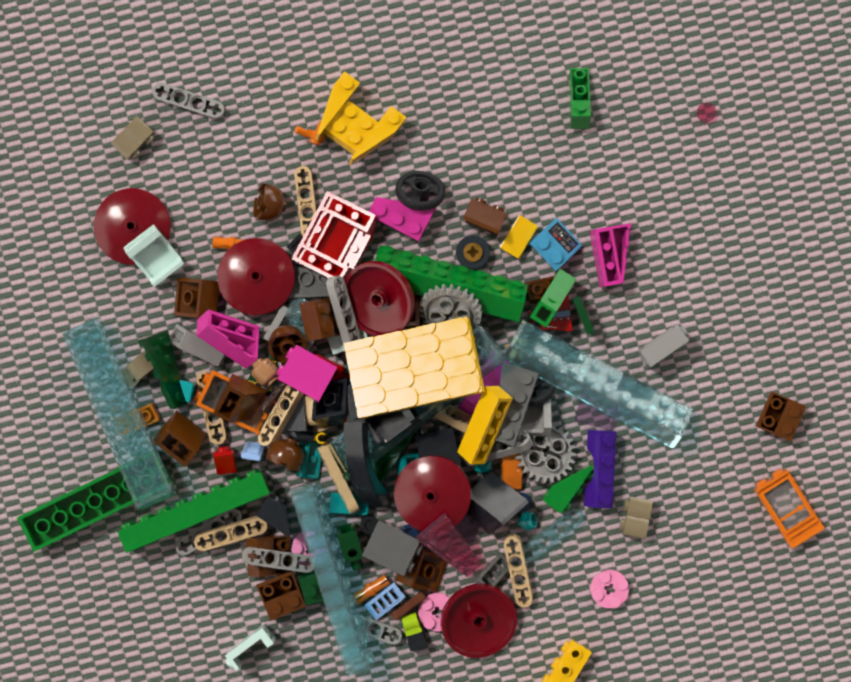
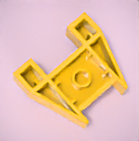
[315,71,406,166]

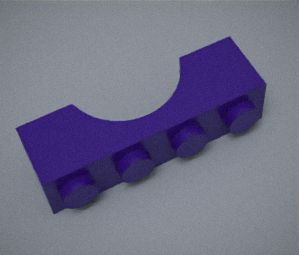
[584,430,616,508]

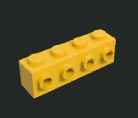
[457,386,513,465]
[541,638,592,682]

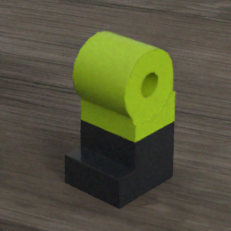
[401,612,427,652]

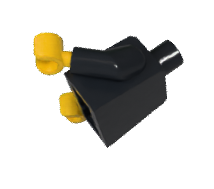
[274,390,327,445]

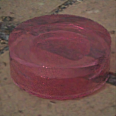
[696,103,716,122]

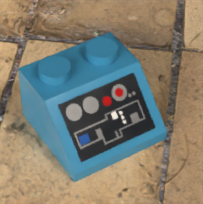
[529,218,583,272]

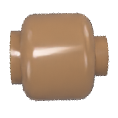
[251,358,279,387]

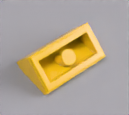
[500,215,539,259]

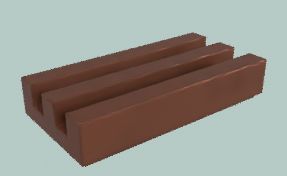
[391,590,425,620]

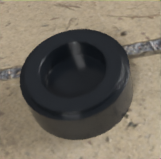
[360,515,379,535]

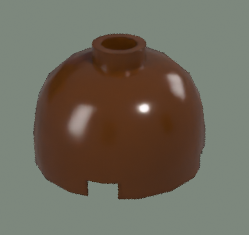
[253,183,287,222]
[268,325,307,364]
[265,437,305,472]

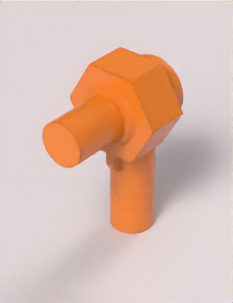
[294,121,326,146]

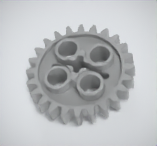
[419,284,482,331]
[514,423,577,484]

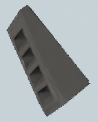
[472,552,514,586]

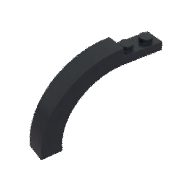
[344,385,390,510]

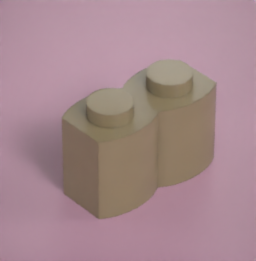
[111,116,155,160]
[619,496,653,539]

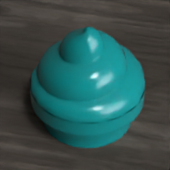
[473,461,492,473]
[517,511,537,531]

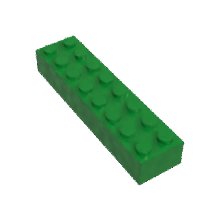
[375,245,528,322]
[17,449,175,552]
[117,468,272,553]

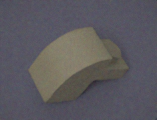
[120,351,154,388]

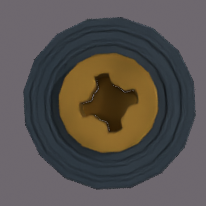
[456,235,490,270]

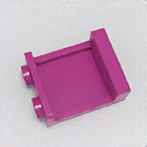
[276,345,337,403]

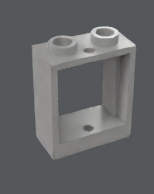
[637,325,689,367]

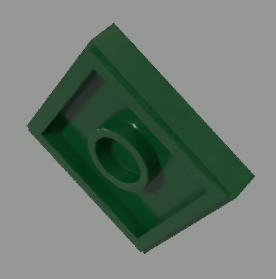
[573,296,596,334]

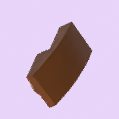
[524,276,555,301]

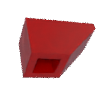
[213,446,238,475]

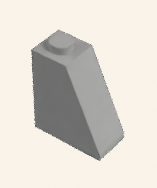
[170,324,226,367]

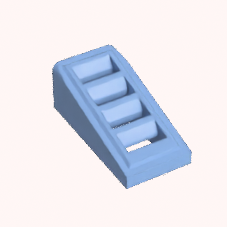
[241,441,265,461]
[364,581,406,620]

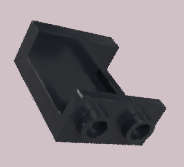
[368,408,421,446]

